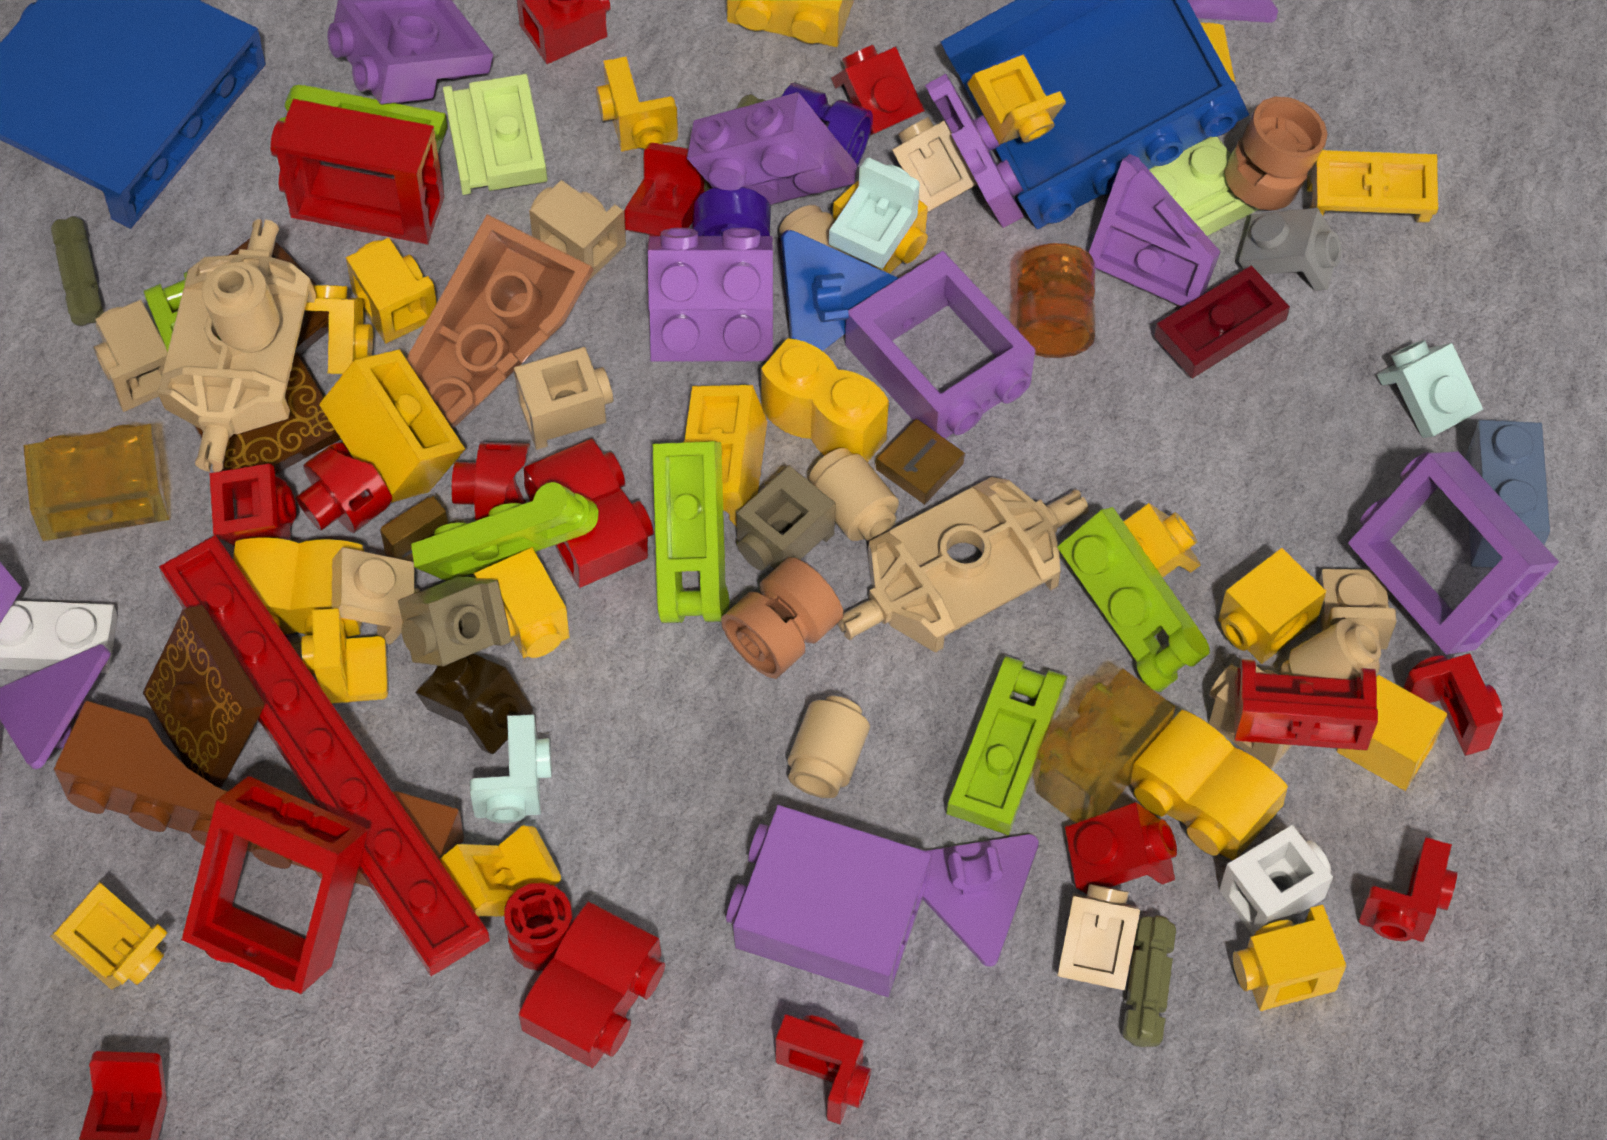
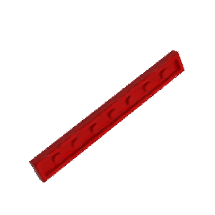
[159,535,490,976]

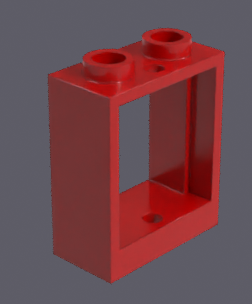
[270,99,444,245]
[181,776,369,994]

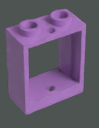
[845,251,1035,438]
[1348,451,1559,655]

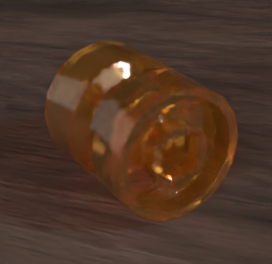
[1016,243,1095,358]

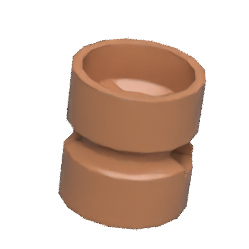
[1225,96,1328,210]
[721,557,843,679]

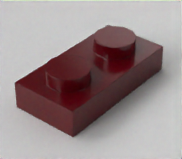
[1154,265,1290,379]

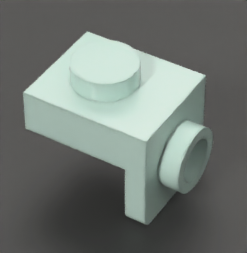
[829,158,920,269]
[1377,340,1483,438]
[470,715,552,823]

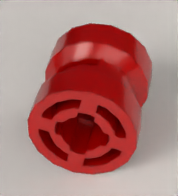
[504,883,573,971]

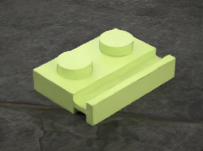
[443,74,547,195]
[1149,137,1259,236]

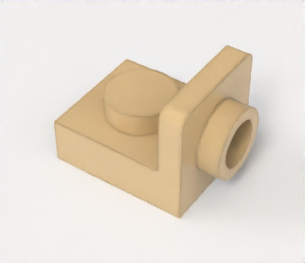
[892,117,978,213]
[1318,569,1396,649]
[1057,884,1140,990]

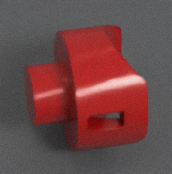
[452,441,530,521]
[296,443,393,533]

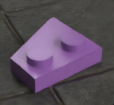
[925,74,1024,228]
[1085,154,1221,307]

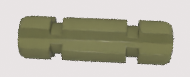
[51,216,103,326]
[1122,915,1176,1048]

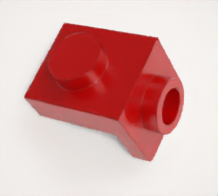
[831,44,925,136]
[624,142,704,236]
[1403,653,1503,756]
[1065,802,1177,894]
[1359,837,1458,942]
[776,1014,872,1125]
[79,1051,167,1140]

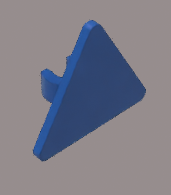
[781,230,899,351]

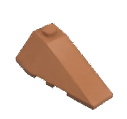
[406,214,594,429]

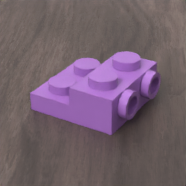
[327,0,493,104]
[687,92,857,205]
[648,228,773,362]

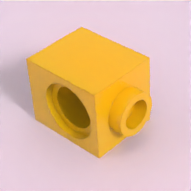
[1218,548,1326,664]

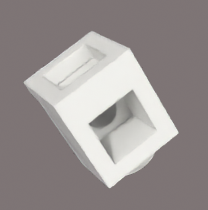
[1219,825,1333,936]

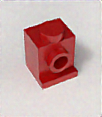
[517,0,611,64]
[209,463,296,546]

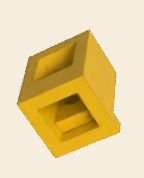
[345,237,437,344]
[474,547,570,659]
[1233,904,1347,1011]

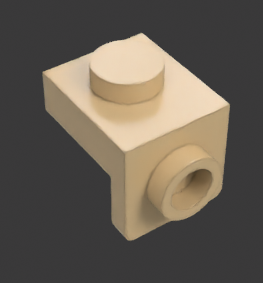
[332,547,420,645]

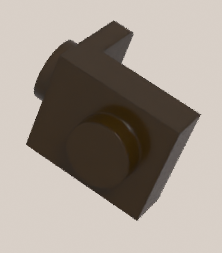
[415,654,533,754]

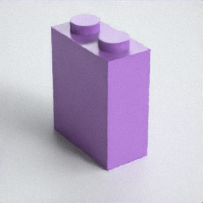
[726,805,932,998]

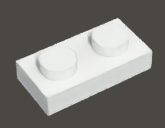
[0,601,118,673]

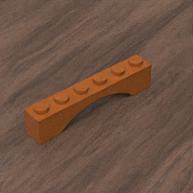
[54,701,464,887]

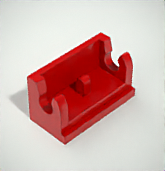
[1234,659,1378,750]

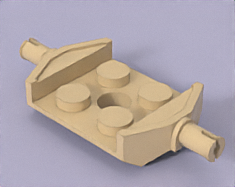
[158,219,316,472]
[838,477,1089,653]

